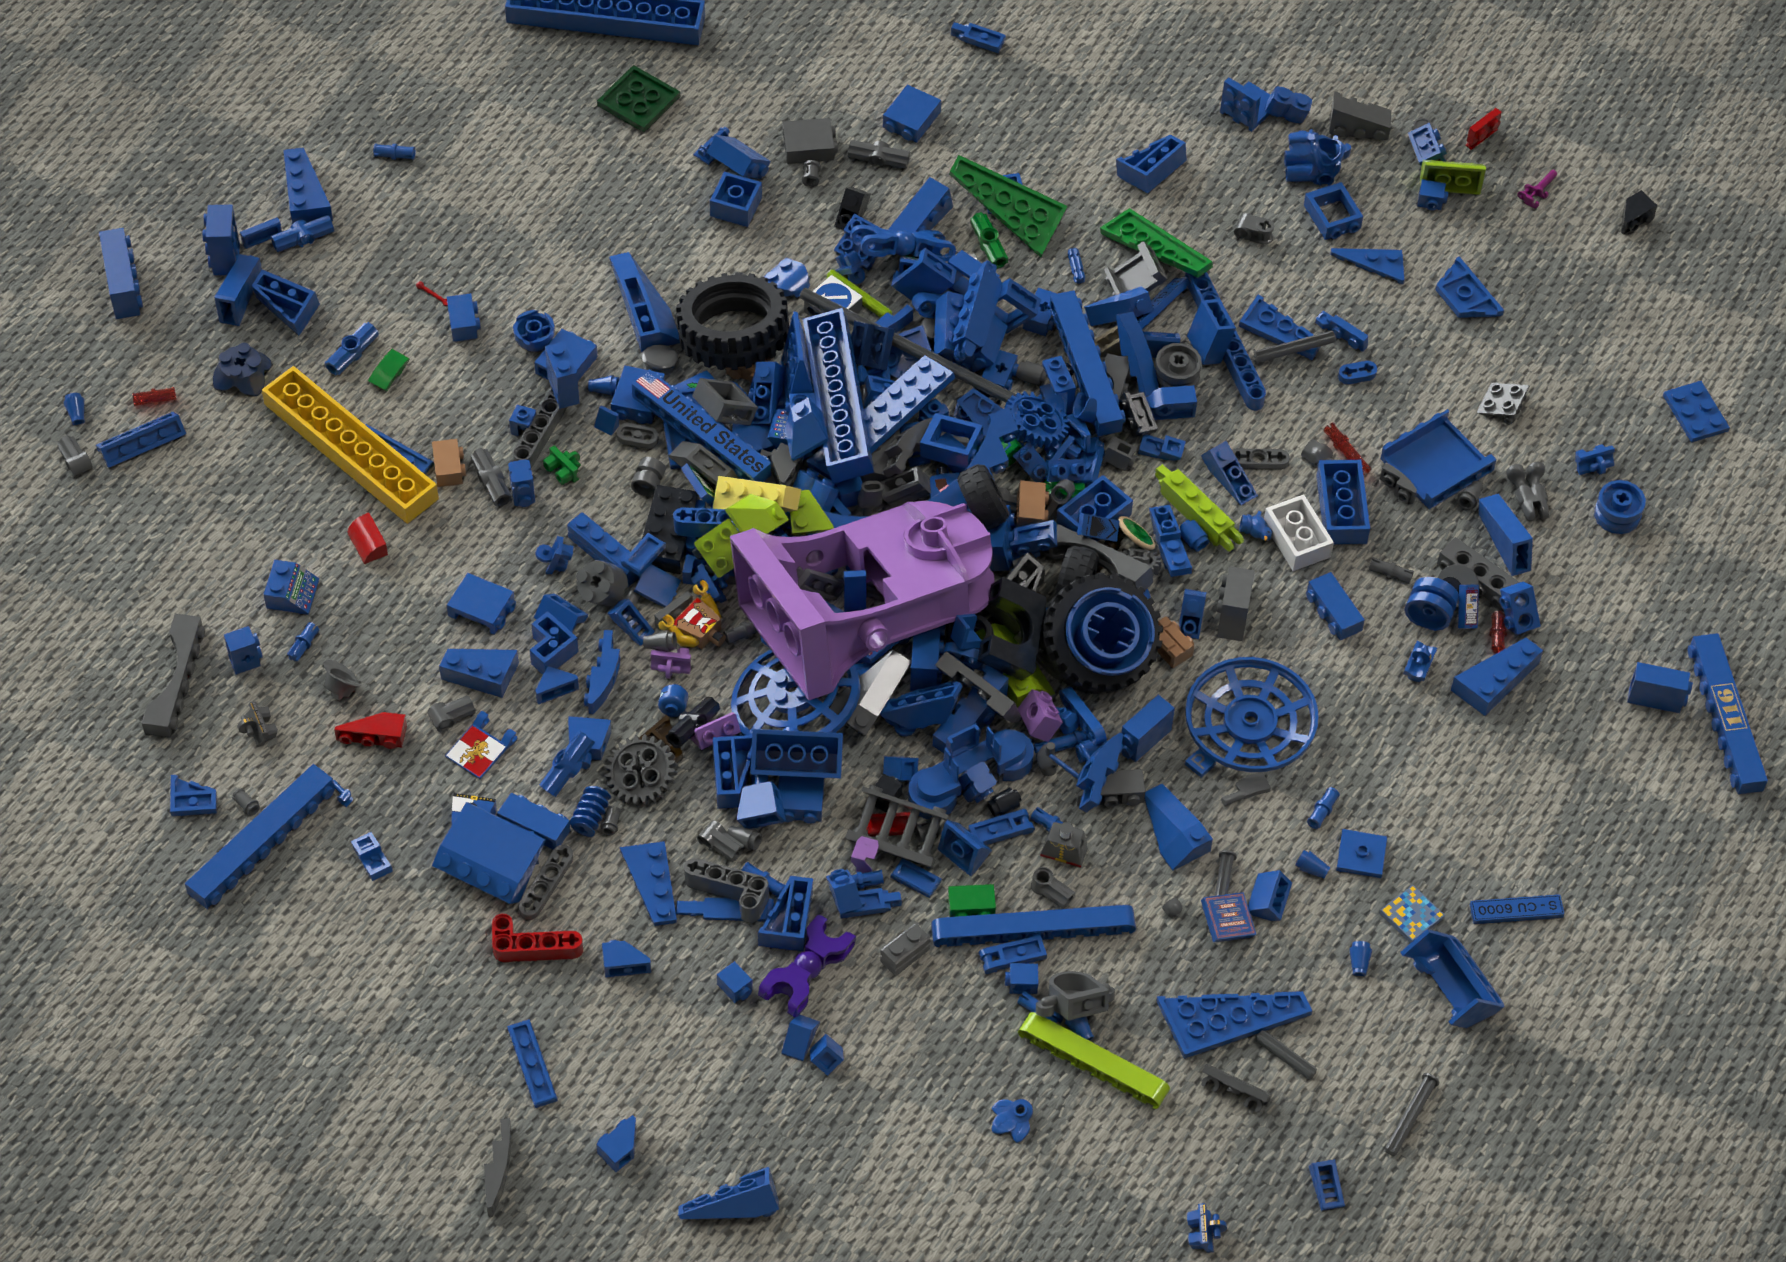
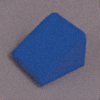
[594,406,619,435]

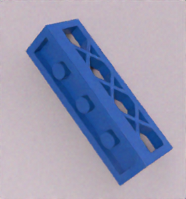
[95,412,186,468]

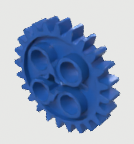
[1004,391,1070,448]

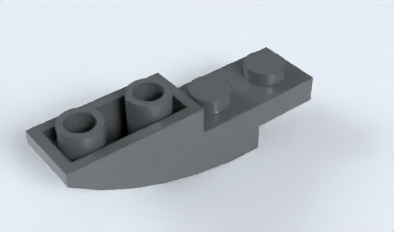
[882,418,932,478]

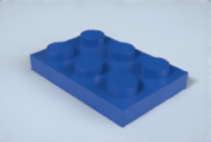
[1663,381,1730,443]

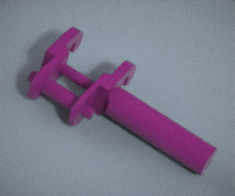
[1517,170,1557,208]

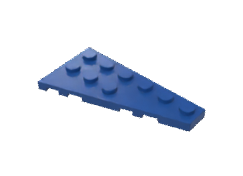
[1156,991,1312,1059]

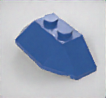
[880,681,962,730]

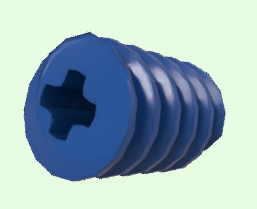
[570,786,611,837]

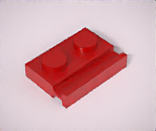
[1465,108,1502,150]

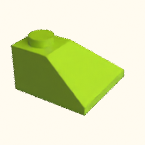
[725,494,789,534]

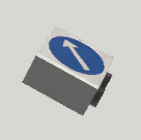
[804,275,862,316]

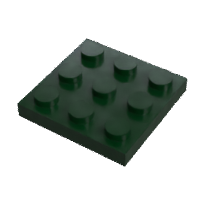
[597,65,681,132]

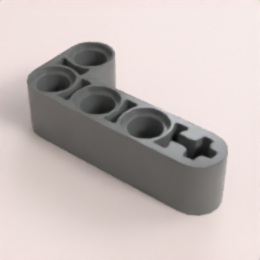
[684,858,769,923]

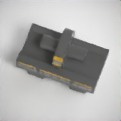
[237,701,278,747]

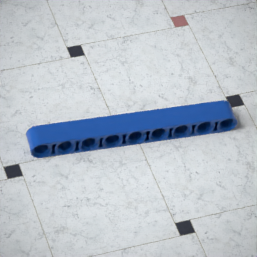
[1185,272,1266,411]
[931,905,1136,947]

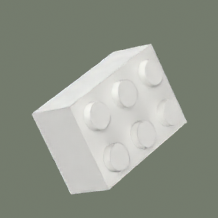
[1264,494,1334,571]

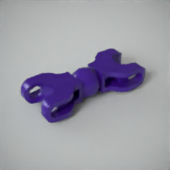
[758,915,856,1017]

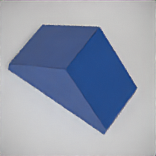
[535,666,579,705]
[781,1015,820,1061]

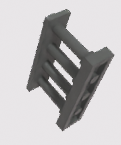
[845,785,950,869]

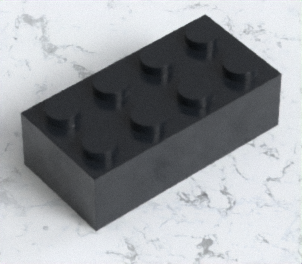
[641,485,699,574]

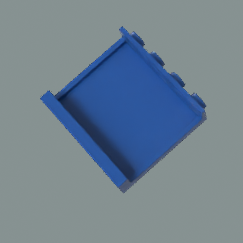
[1381,409,1497,510]

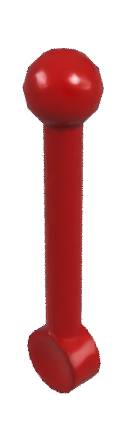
[416,281,448,306]

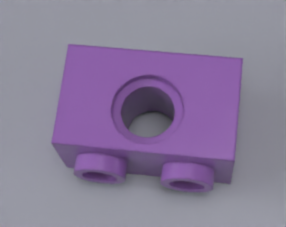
[1018,689,1063,742]

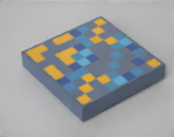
[1380,885,1445,943]

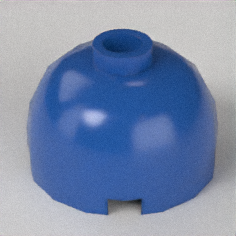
[513,310,555,352]

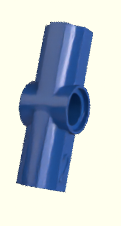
[270,215,334,252]
[325,322,379,376]
[539,731,595,797]

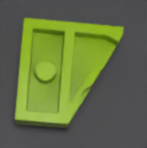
[790,490,834,535]

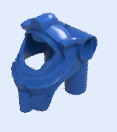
[1284,129,1351,186]

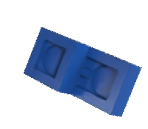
[1138,434,1186,460]
[351,832,393,881]

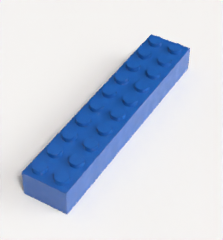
[505,0,705,45]
[803,308,874,483]

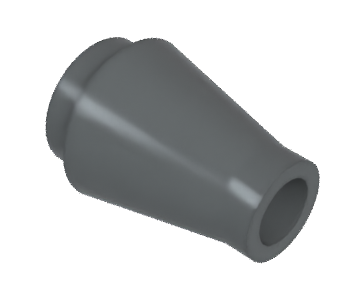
[1457,481,1483,510]
[643,630,677,652]
[727,826,762,851]

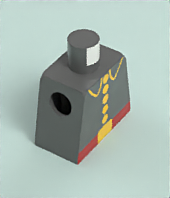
[1040,822,1088,868]

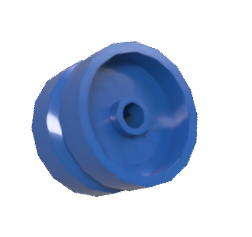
[1594,480,1646,534]
[1404,577,1459,631]

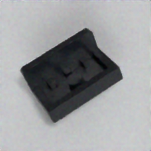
[1119,391,1158,437]

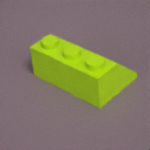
[1420,160,1486,195]

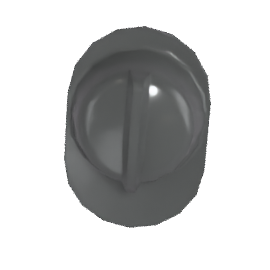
[324,660,361,701]

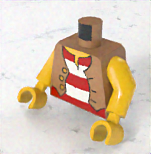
[658,580,726,649]

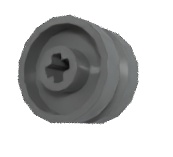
[1155,343,1202,388]

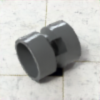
[631,457,666,497]

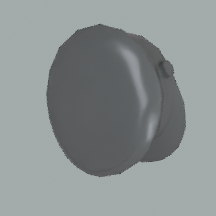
[641,345,678,379]

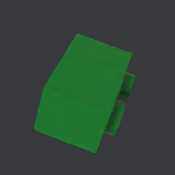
[948,884,996,917]

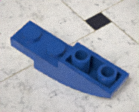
[1149,505,1192,577]
[584,630,621,714]
[1076,733,1124,813]

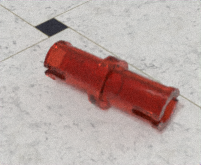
[132,387,176,407]
[1489,611,1507,654]

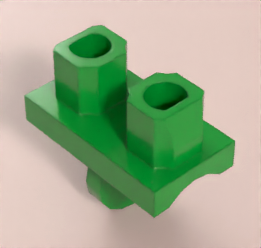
[543,445,581,485]

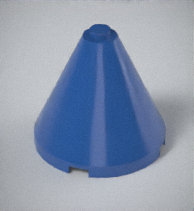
[1066,587,1155,676]

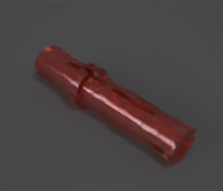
[1323,423,1372,476]

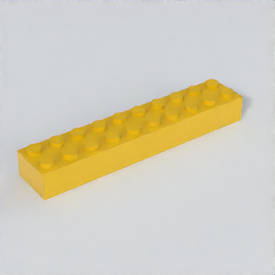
[262,366,439,524]

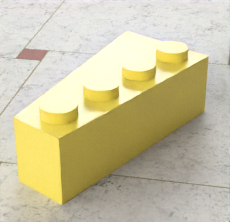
[712,476,801,512]

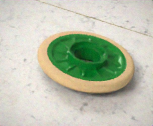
[1118,516,1155,550]

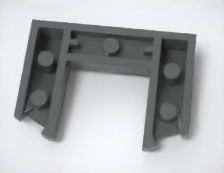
[935,652,1022,723]

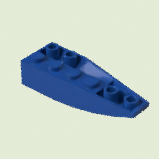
[609,252,680,352]

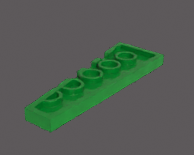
[1100,208,1213,278]

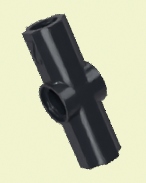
[666,697,720,748]

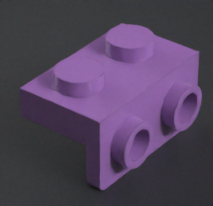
[691,712,741,750]

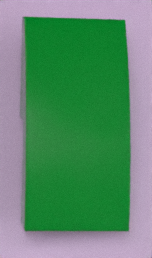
[367,349,410,392]

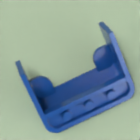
[1400,929,1505,1028]

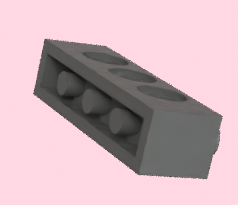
[1437,537,1520,611]

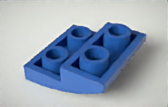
[834,214,880,270]

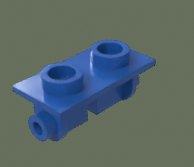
[693,127,730,165]

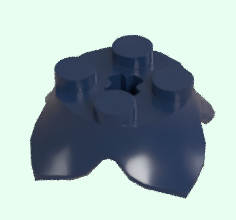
[213,343,272,396]

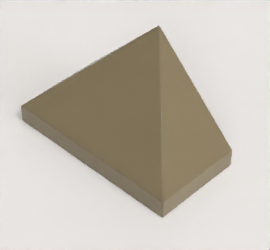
[1094,326,1122,357]

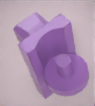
[651,648,691,679]

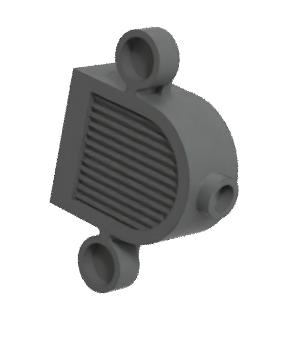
[1036,971,1115,1020]

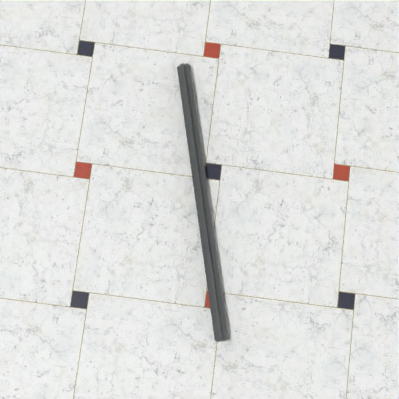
[800,288,1016,403]

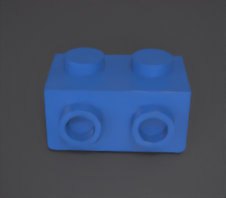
[1010,520,1057,555]

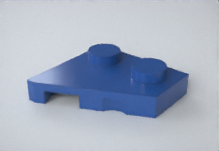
[170,775,217,816]

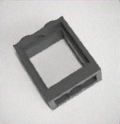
[692,378,758,425]

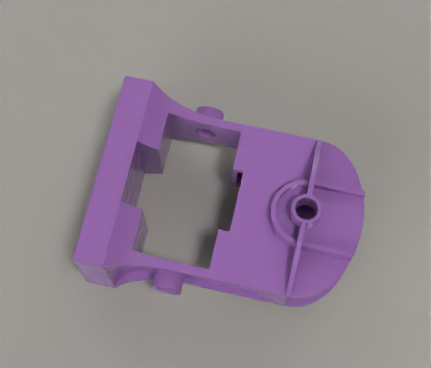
[730,501,995,700]

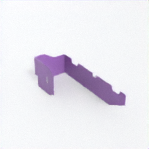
[851,836,879,873]

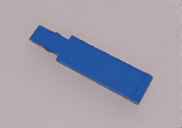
[676,898,774,922]

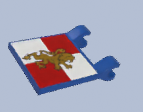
[445,711,517,779]

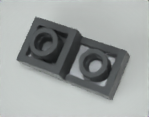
[1380,463,1417,504]

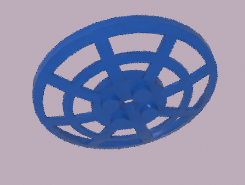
[731,649,861,736]
[1185,657,1319,772]

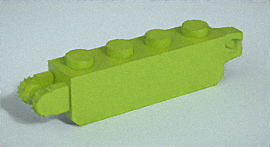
[1155,464,1244,551]

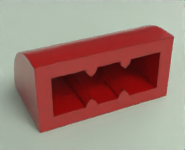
[347,513,388,564]

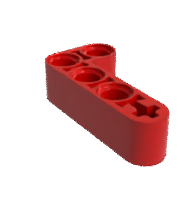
[492,913,584,962]

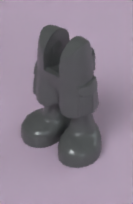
[1506,462,1549,521]

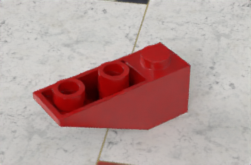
[334,712,407,749]

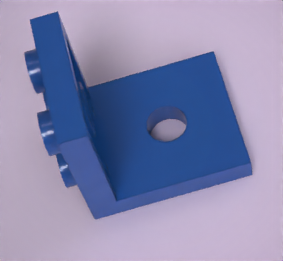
[1220,77,1271,132]

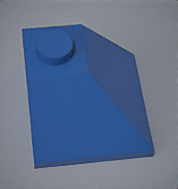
[785,397,829,461]

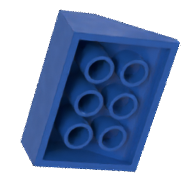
[780,311,816,403]
[432,802,546,904]

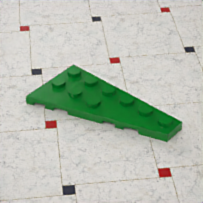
[949,155,1068,257]

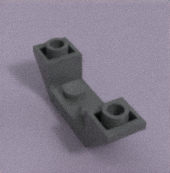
[669,441,739,486]

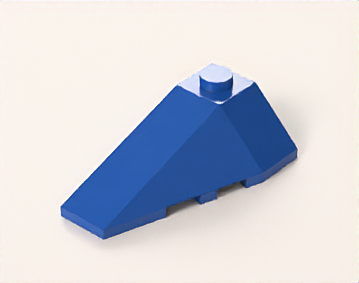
[1144,784,1213,871]
[678,1167,779,1219]

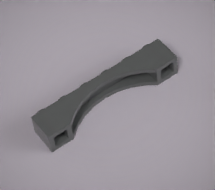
[1039,524,1154,590]
[142,613,205,738]

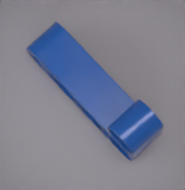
[673,507,739,537]

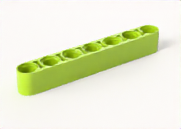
[1018,1012,1170,1109]

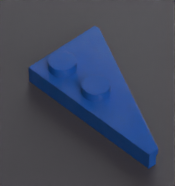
[1331,248,1404,284]

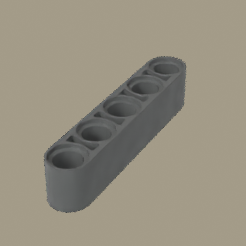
[513,388,568,468]

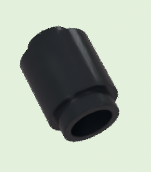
[987,787,1022,817]

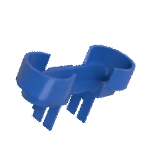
[908,723,1034,819]

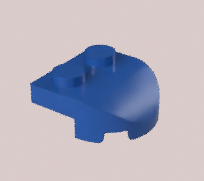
[764,258,810,297]

